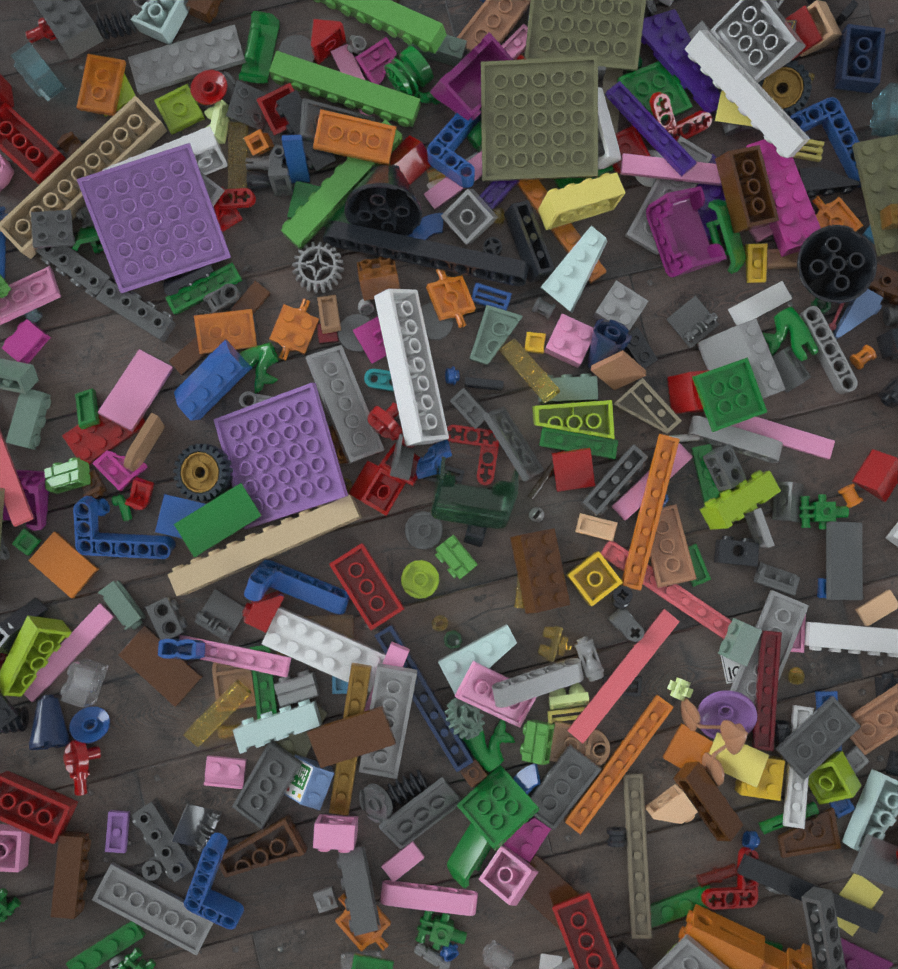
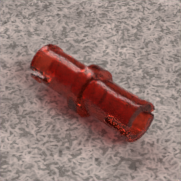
[696,863,738,888]

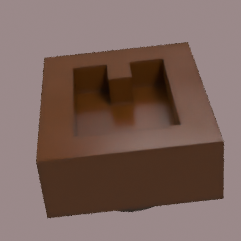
[57,131,83,157]
[82,470,107,499]
[460,760,489,788]

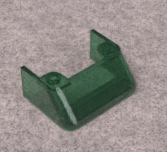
[431,456,519,529]

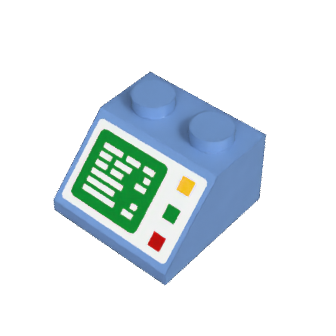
[285,754,334,810]

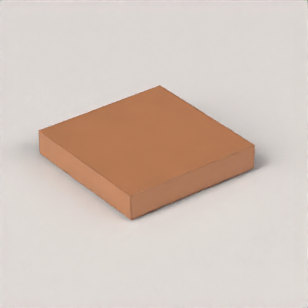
[591,350,646,390]

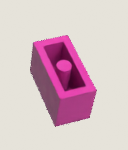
[2,319,51,364]

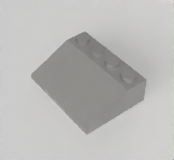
[710,0,806,83]
[697,318,786,399]

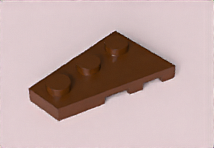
[777,807,841,858]

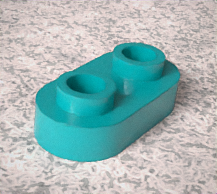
[364,369,394,392]

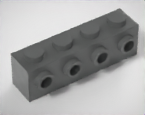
[36,246,115,299]
[96,280,177,343]
[580,444,648,516]
[132,798,198,883]
[337,846,381,936]

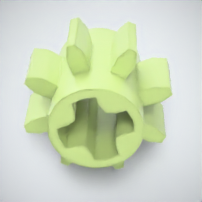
[667,677,693,701]

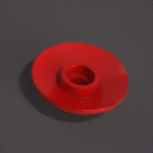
[190,70,228,105]

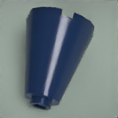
[588,319,632,370]
[29,695,70,750]

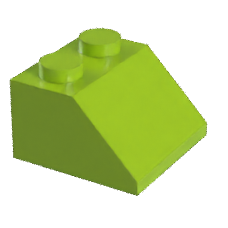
[808,751,862,805]

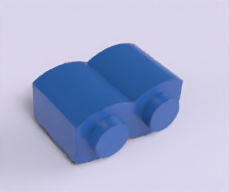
[158,639,205,659]

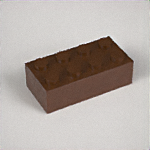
[715,145,779,234]
[510,528,570,614]

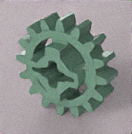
[445,698,485,740]

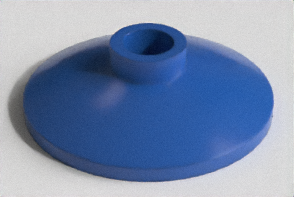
[69,707,110,743]

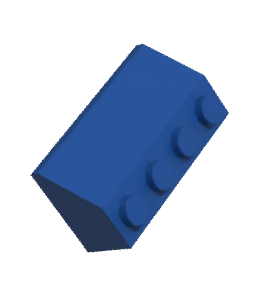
[174,339,252,421]

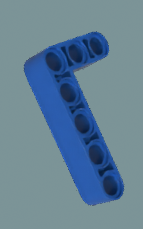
[790,97,861,187]
[427,108,482,188]
[73,496,176,559]
[244,560,350,615]
[184,833,244,929]

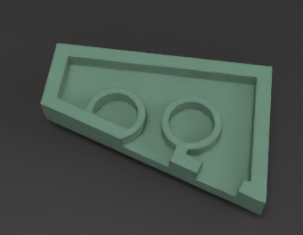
[470,305,523,366]

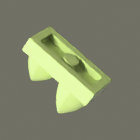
[203,99,230,144]
[548,683,589,710]

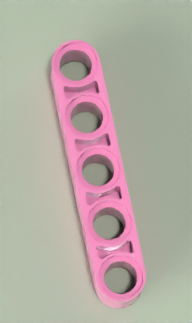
[611,443,693,521]
[380,880,478,916]

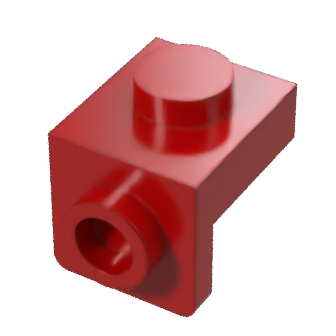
[125,477,154,510]

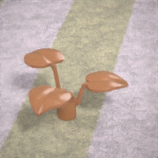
[681,697,748,787]

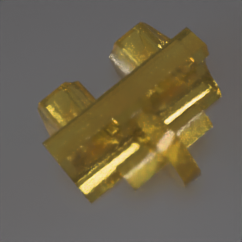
[538,625,572,662]

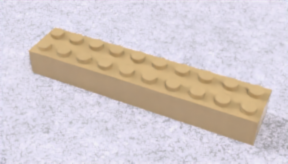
[0,95,167,259]
[167,495,362,596]

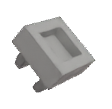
[313,886,339,914]

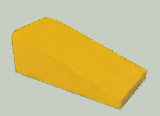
[745,244,768,283]

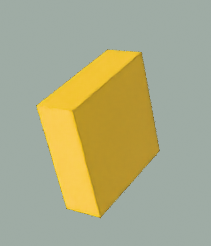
[524,332,546,354]

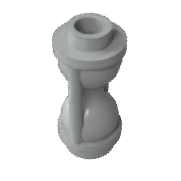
[574,636,604,681]

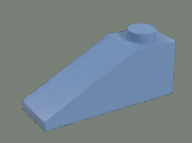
[833,289,883,339]

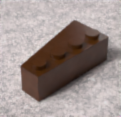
[219,814,308,878]

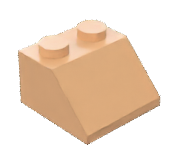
[800,0,842,57]
[645,784,698,824]

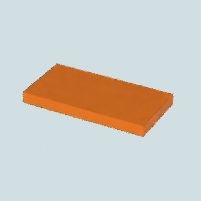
[313,109,396,166]

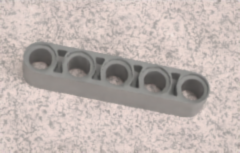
[800,306,858,394]
[687,416,783,463]
[492,658,584,708]

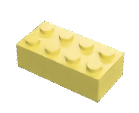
[538,172,625,230]

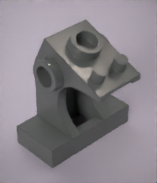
[268,144,294,196]

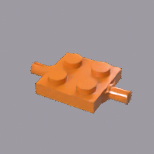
[812,196,864,232]
[426,269,476,328]
[269,298,319,361]
[335,893,391,952]

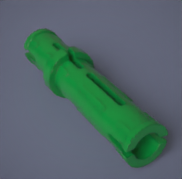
[758,801,819,835]

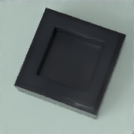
[835,0,858,26]

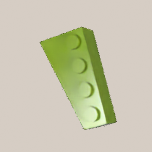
[532,400,615,439]
[699,470,781,530]
[0,616,72,697]

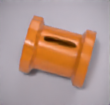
[850,345,877,370]
[838,483,863,508]

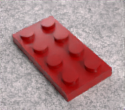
[62,413,146,465]

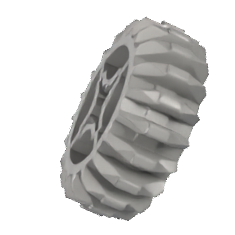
[292,241,344,293]

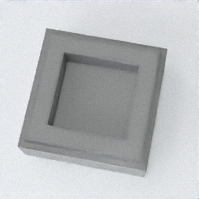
[844,745,870,774]

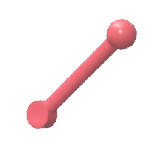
[829,303,845,331]

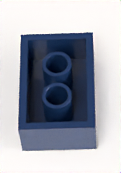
[834,24,886,93]

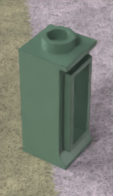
[98,580,146,630]

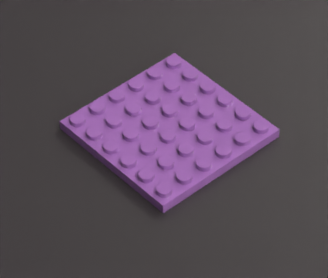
[77,143,231,293]
[214,383,348,529]

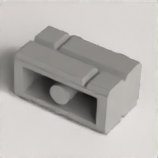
[274,670,320,707]

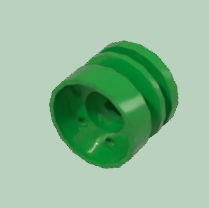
[384,45,434,96]

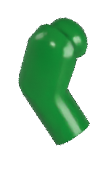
[414,92,440,105]
[112,494,132,521]

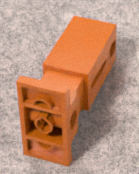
[678,904,813,969]

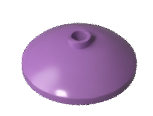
[697,691,757,739]

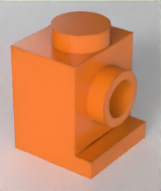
[244,129,274,156]

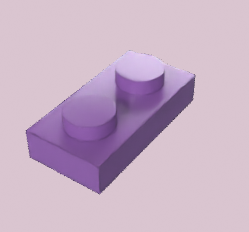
[105,810,130,853]

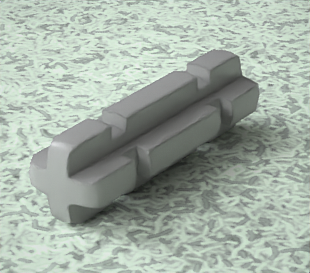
[414,943,451,969]

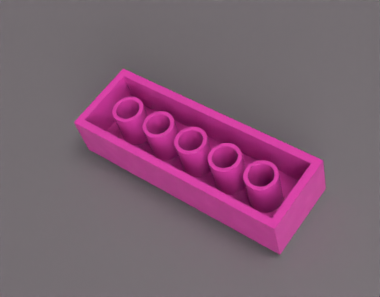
[746,139,820,257]

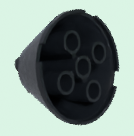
[345,164,422,236]
[797,225,877,303]

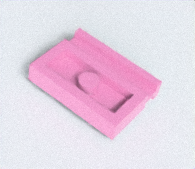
[204,755,247,789]

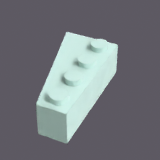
[130,0,189,45]
[541,226,607,313]
[438,624,517,694]
[233,699,322,754]
[841,769,898,851]

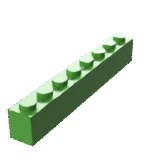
[314,0,447,54]
[269,51,421,127]
[281,119,403,250]

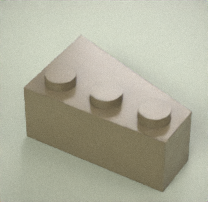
[613,378,682,434]

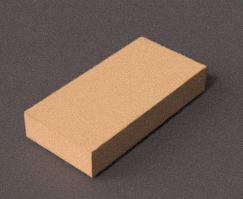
[575,513,618,542]
[855,590,898,626]

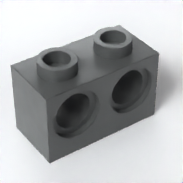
[703,444,746,491]
[145,596,188,640]

